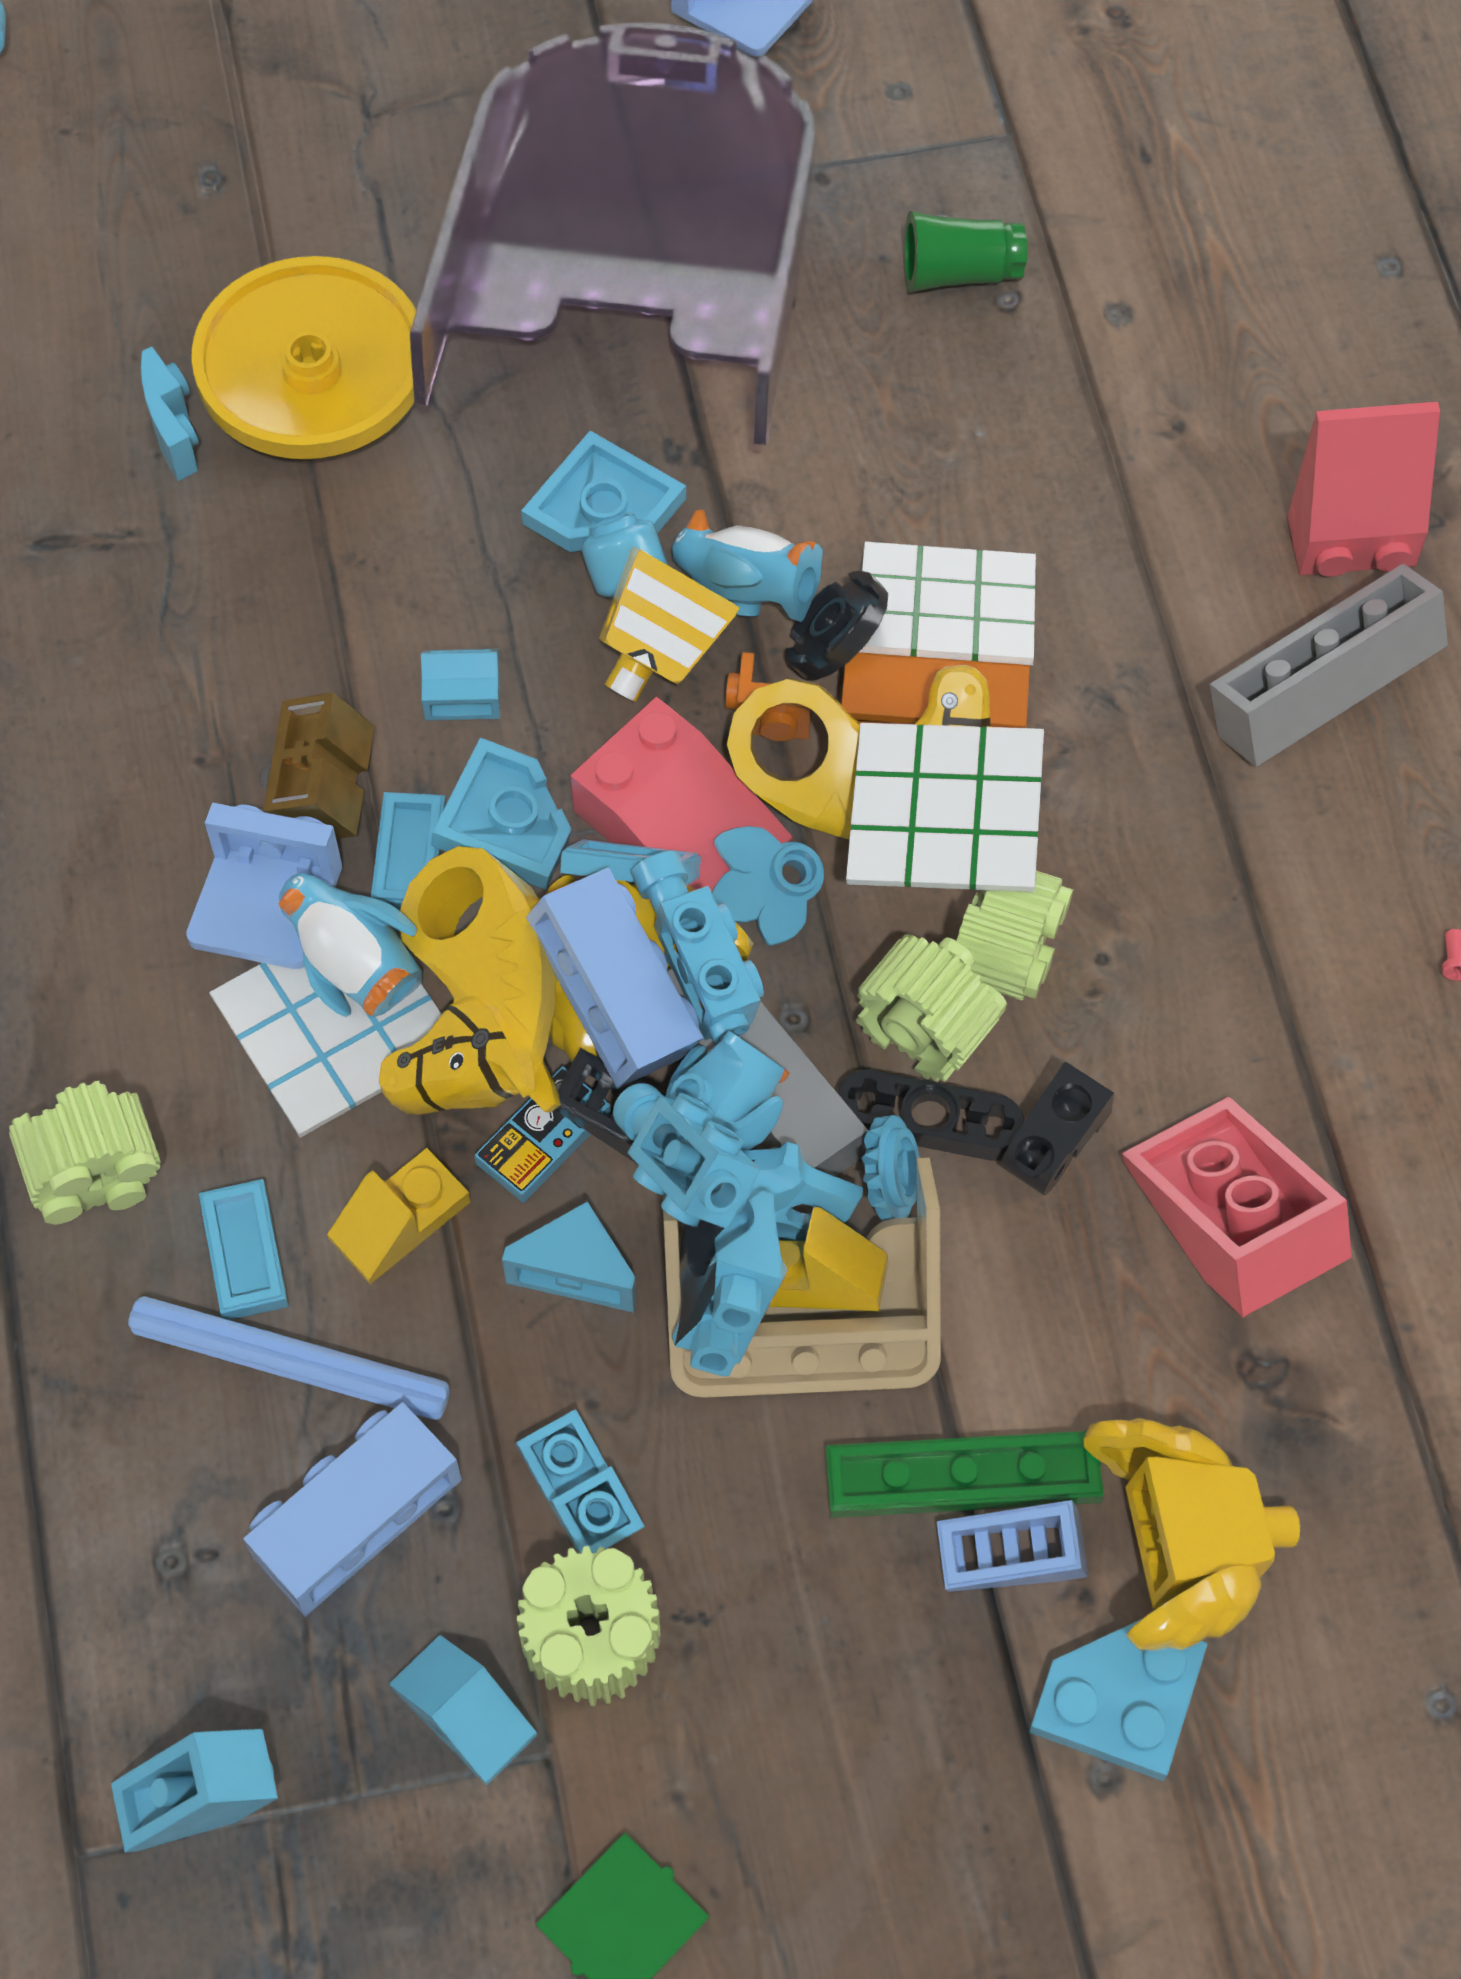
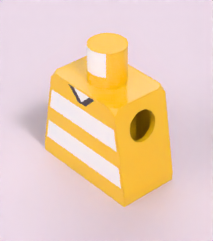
[599,546,740,703]

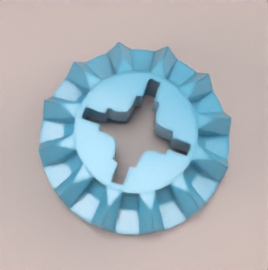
[861,1115,920,1220]

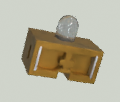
[259,692,375,839]

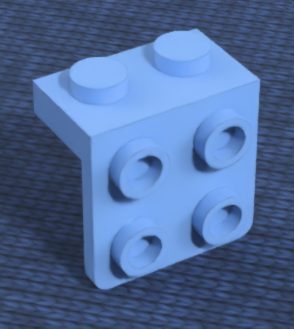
[671,0,814,57]
[186,802,343,969]

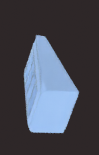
[937,1500,1089,1592]

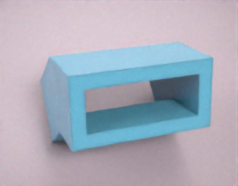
[421,649,501,721]

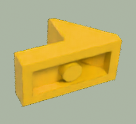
[327,1148,471,1284]
[769,1207,889,1311]

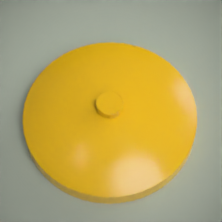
[192,256,427,459]

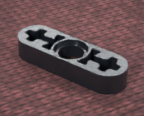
[838,1069,1024,1161]

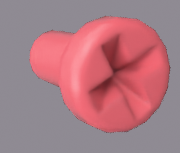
[1442,929,1461,981]

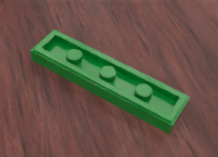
[825,1431,1104,1518]

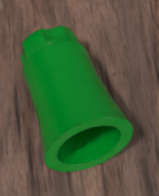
[903,211,1028,292]

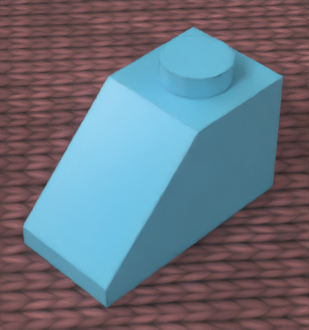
[111,1729,278,1852]

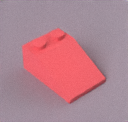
[1287,402,1440,577]
[570,696,793,893]
[1122,1097,1352,1317]

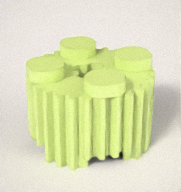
[956,871,1074,1001]
[855,934,1007,1082]
[9,1081,161,1225]
[517,1546,661,1706]

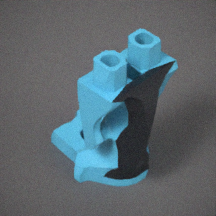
[672,1142,863,1377]

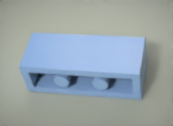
[526,867,703,1089]
[243,1402,462,1617]

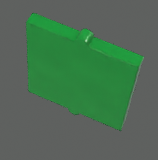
[536,1833,710,1979]

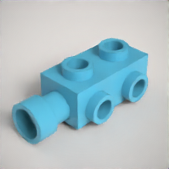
[631,851,764,1044]
[613,1083,761,1229]

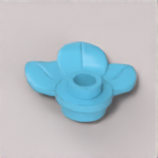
[712,826,824,946]

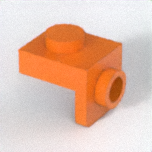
[726,652,812,741]

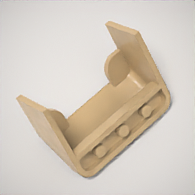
[663,1158,941,1397]

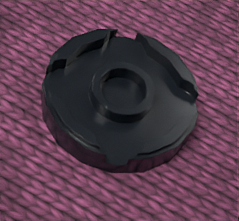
[785,571,889,680]

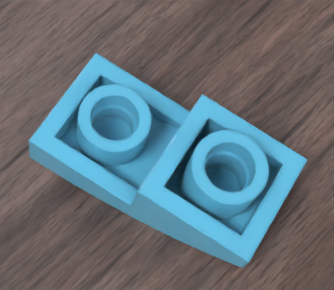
[141,346,199,481]
[515,1409,645,1554]

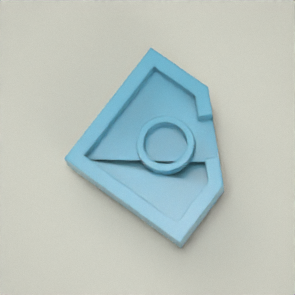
[521,431,686,552]
[431,737,572,890]
[1029,1619,1208,1782]

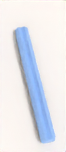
[128,1296,450,1420]

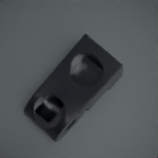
[1000,1061,1114,1196]

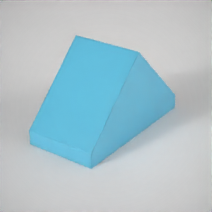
[502,1202,637,1313]
[389,1635,537,1786]

